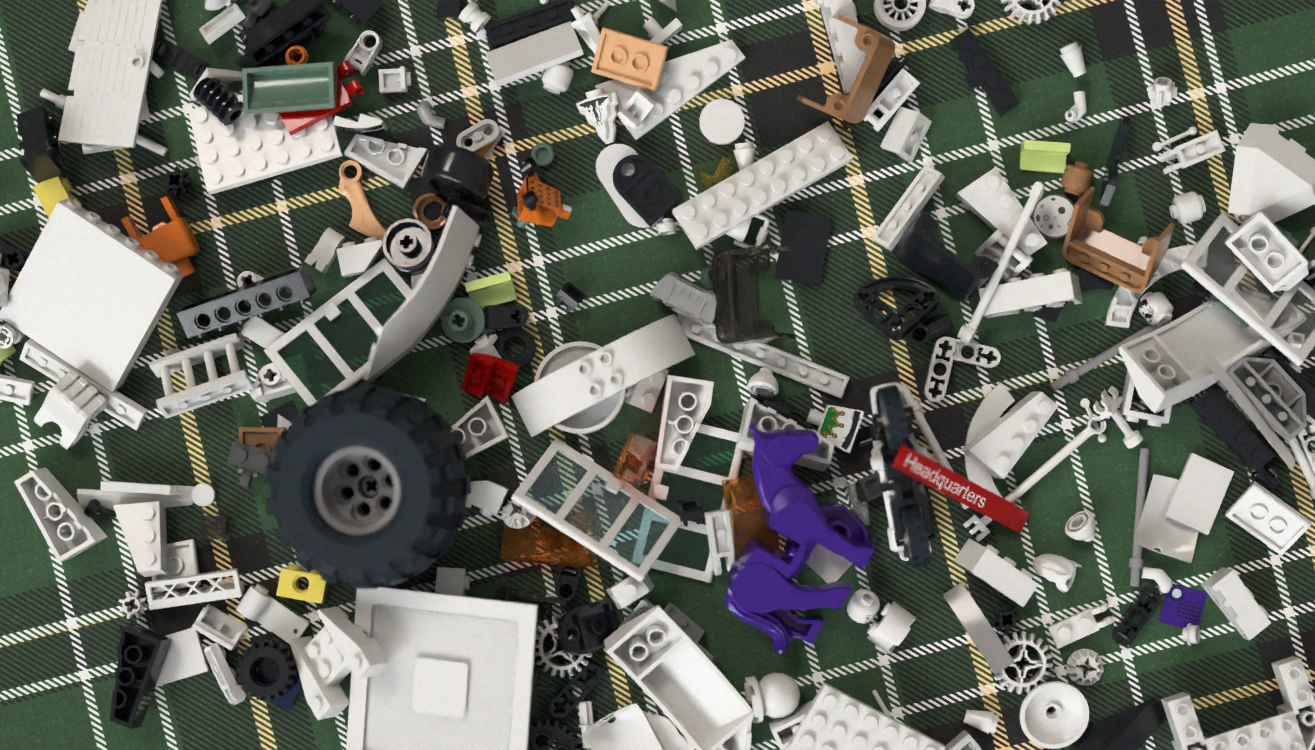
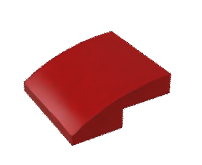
[461,353,520,404]

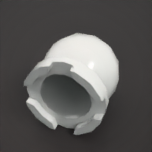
[744,672,800,724]

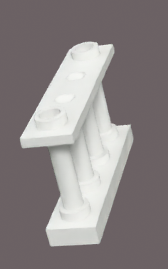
[149,333,254,419]

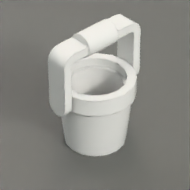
[726,214,769,251]

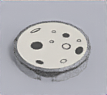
[1030,193,1074,240]

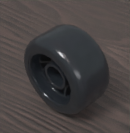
[421,144,494,203]

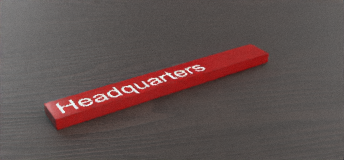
[892,445,1030,533]

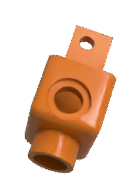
[121,196,200,279]

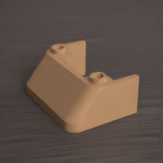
[797,13,895,124]
[1062,186,1175,293]

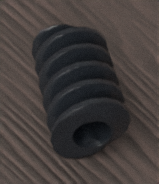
[193,78,243,126]

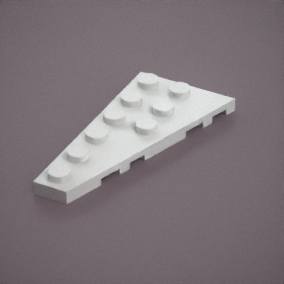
[595,40,745,141]

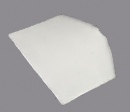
[1135,474,1199,563]
[583,703,663,750]

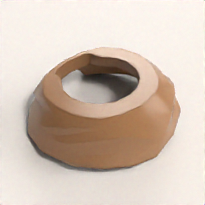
[413,193,448,229]

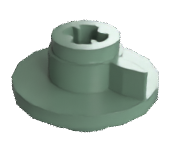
[439,297,486,343]

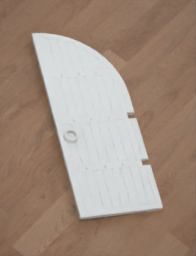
[58,0,163,148]

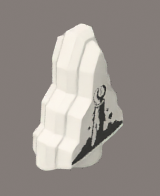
[576,87,620,144]

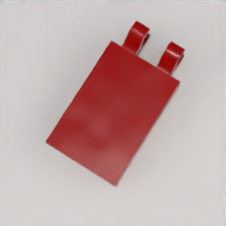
[279,60,364,136]

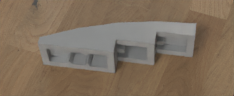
[942,582,1014,674]

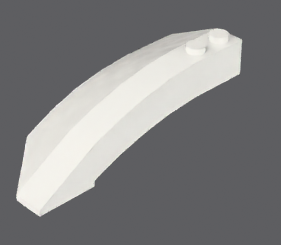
[363,205,482,385]
[1118,287,1306,413]
[604,605,753,750]

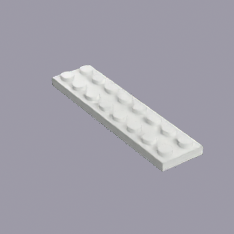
[672,121,853,250]

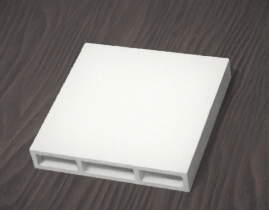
[0,198,184,392]

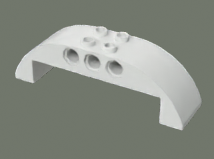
[511,314,695,437]

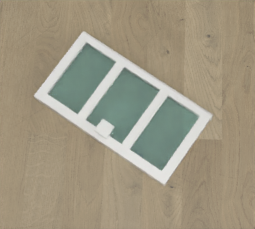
[511,438,683,582]

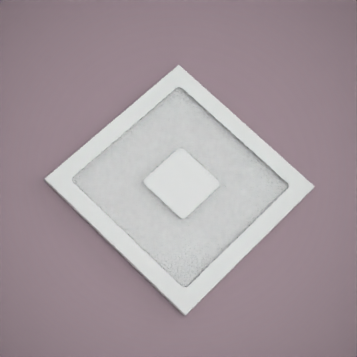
[346,586,538,750]

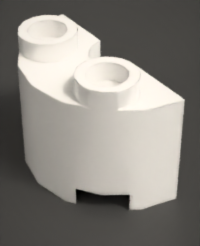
[867,601,916,654]

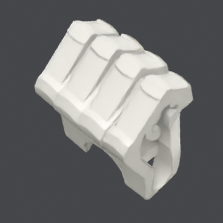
[34,370,108,450]

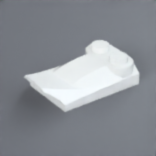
[1225,210,1309,293]

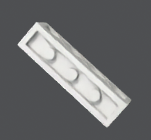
[145,568,245,610]

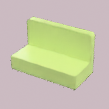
[1019,140,1071,173]
[464,271,517,309]

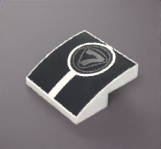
[333,113,388,135]

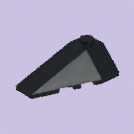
[1071,698,1167,750]

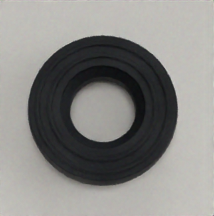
[494,327,536,368]

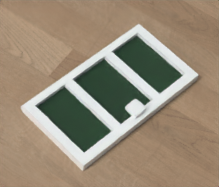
[264,258,412,406]
[631,424,744,583]

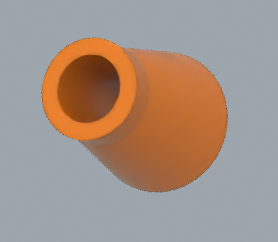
[285,45,308,65]

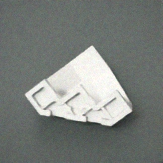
[1228,123,1315,224]

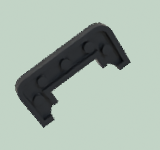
[895,210,999,302]

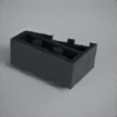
[17,106,65,183]

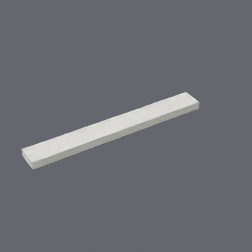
[676,313,850,398]

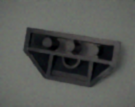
[244,0,332,68]

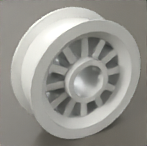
[874,0,926,31]

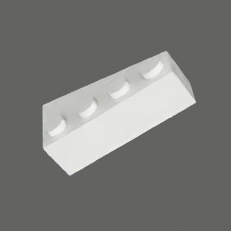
[960,391,1058,479]
[450,395,510,461]
[14,467,108,563]

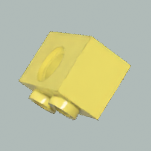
[276,564,329,604]

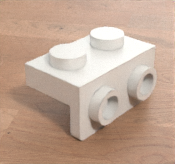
[624,369,669,413]

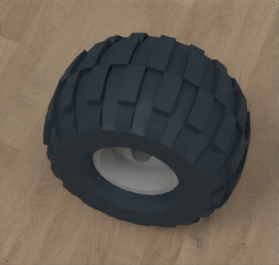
[264,386,471,589]

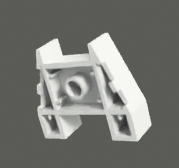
[289,607,389,720]

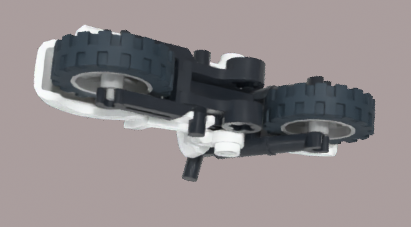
[858,382,935,568]

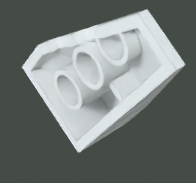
[655,374,714,470]

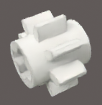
[1148,77,1177,106]
[119,591,149,619]

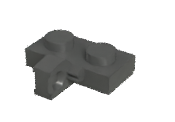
[227,441,277,487]

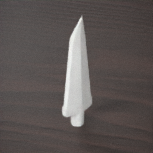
[571,5,601,54]

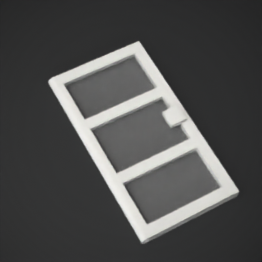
[1180,212,1315,366]

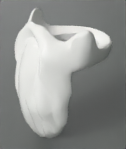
[1033,554,1082,593]

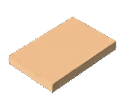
[591,27,669,92]

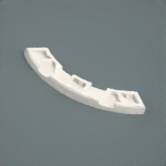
[1105,245,1208,328]
[964,382,1015,498]

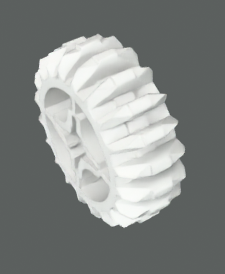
[1000,0,1061,25]
[534,615,593,677]
[990,631,1053,694]

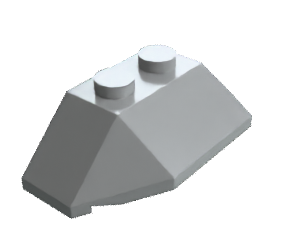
[1226,357,1307,441]

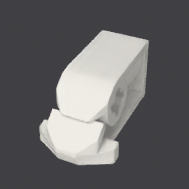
[250,355,313,403]

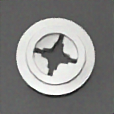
[501,496,536,529]
[1066,649,1104,686]

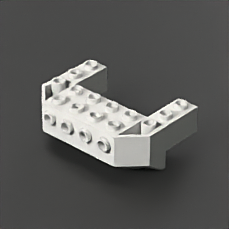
[1161,656,1315,750]

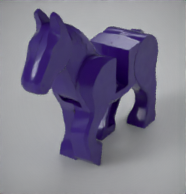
[725,424,875,654]

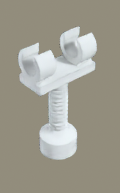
[1093,386,1143,449]

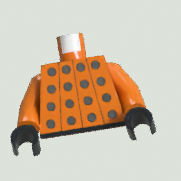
[517,157,572,227]

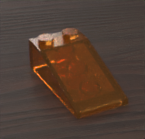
[612,432,657,486]
[721,476,779,561]
[500,512,601,567]

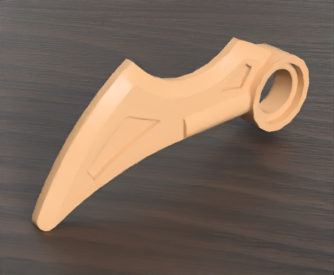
[339,160,387,240]

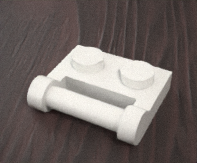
[975,228,1033,283]

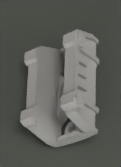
[650,271,718,325]

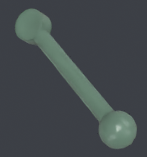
[1209,295,1249,328]

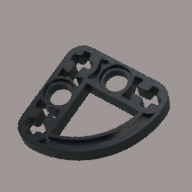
[853,276,940,341]

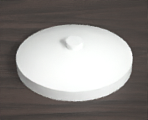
[534,341,626,434]

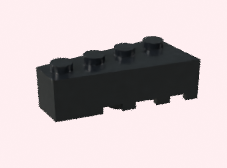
[110,623,172,729]

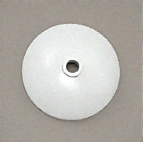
[1019,681,1089,749]

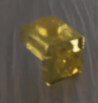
[698,156,733,188]

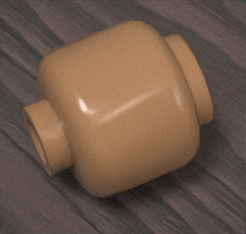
[1061,161,1094,196]

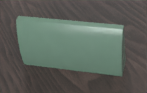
[242,62,338,115]

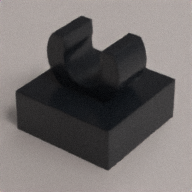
[555,282,586,313]
[677,498,703,527]

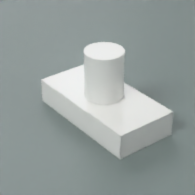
[643,17,682,45]

